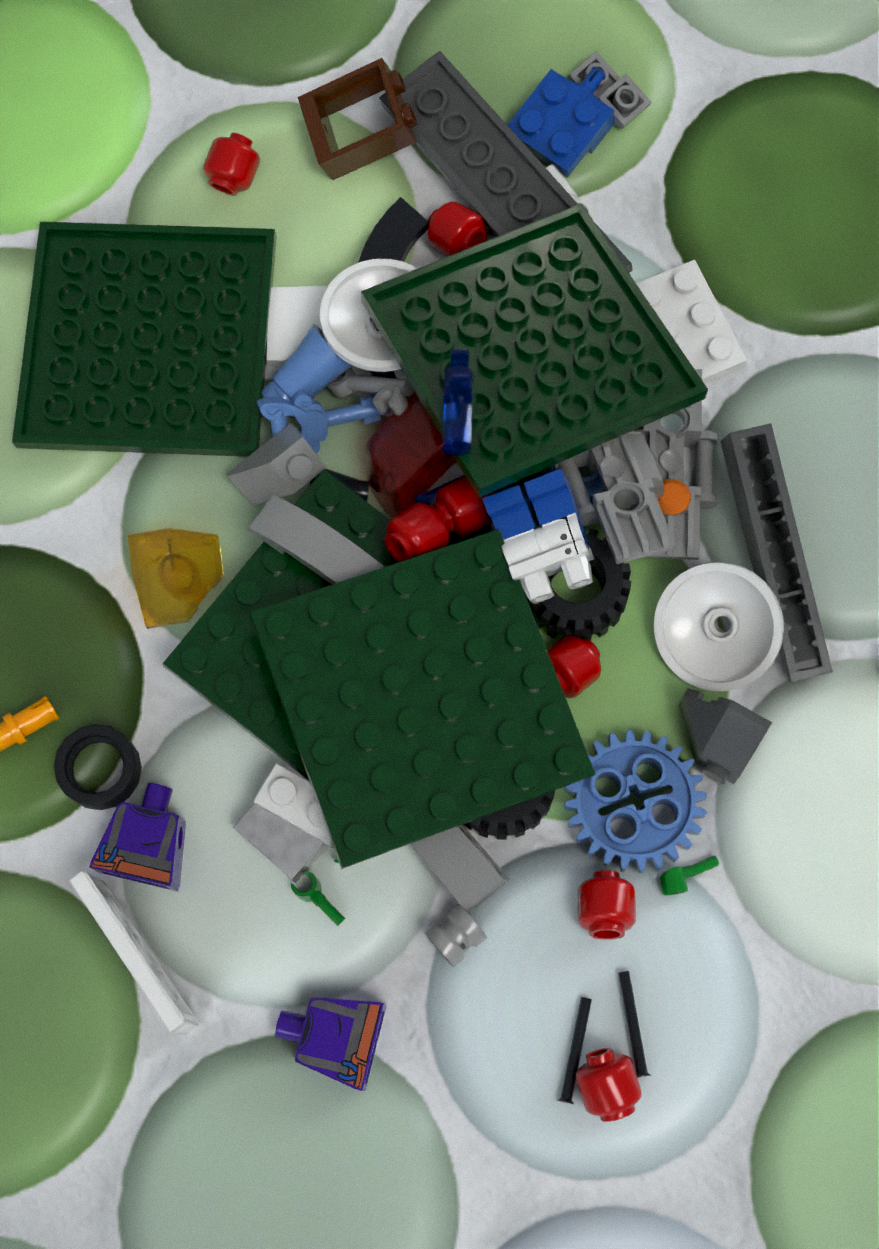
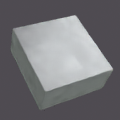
[233,765,328,883]

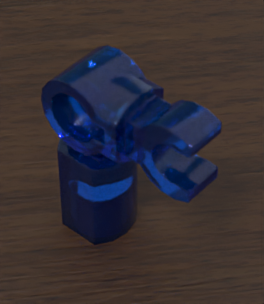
[443,349,473,456]

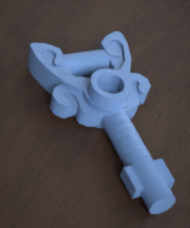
[257,391,391,454]

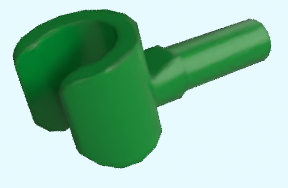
[660,856,719,896]
[291,871,346,926]

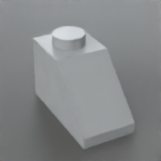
[227,423,327,506]

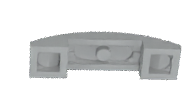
[248,495,384,585]

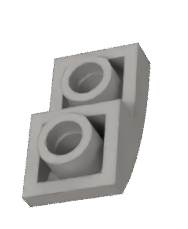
[567,51,652,129]

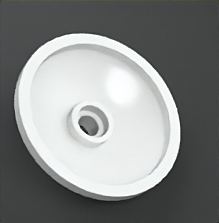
[320,259,418,372]
[654,562,784,691]

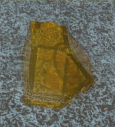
[127,528,224,629]

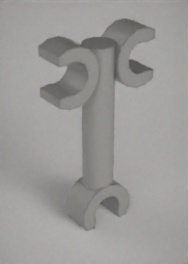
[327,367,414,416]

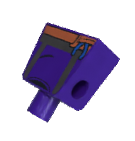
[89,783,186,892]
[275,998,386,1091]

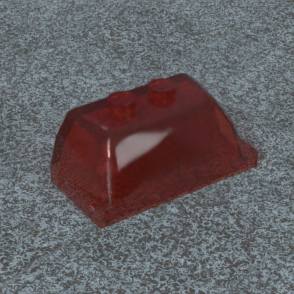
[364,391,457,518]

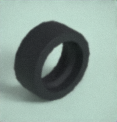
[54,724,142,810]

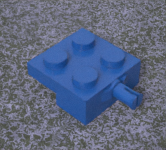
[508,66,615,178]

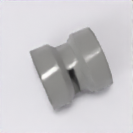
[425,904,487,967]

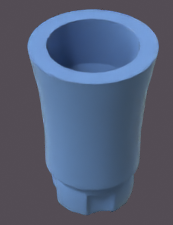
[262,324,353,419]

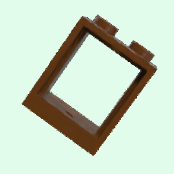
[297,58,417,180]

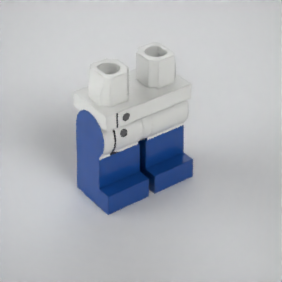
[482,469,594,604]

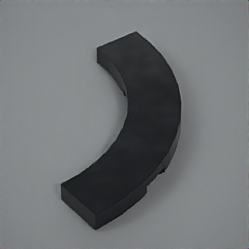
[358,197,429,401]

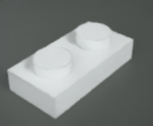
[253,763,332,847]

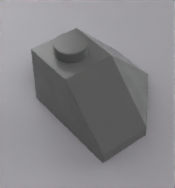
[679,688,772,784]

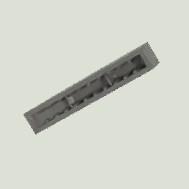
[720,423,833,682]

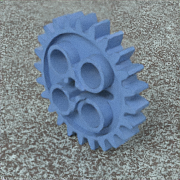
[564,729,707,873]

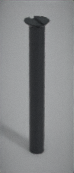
[618,971,651,1078]
[557,997,592,1105]

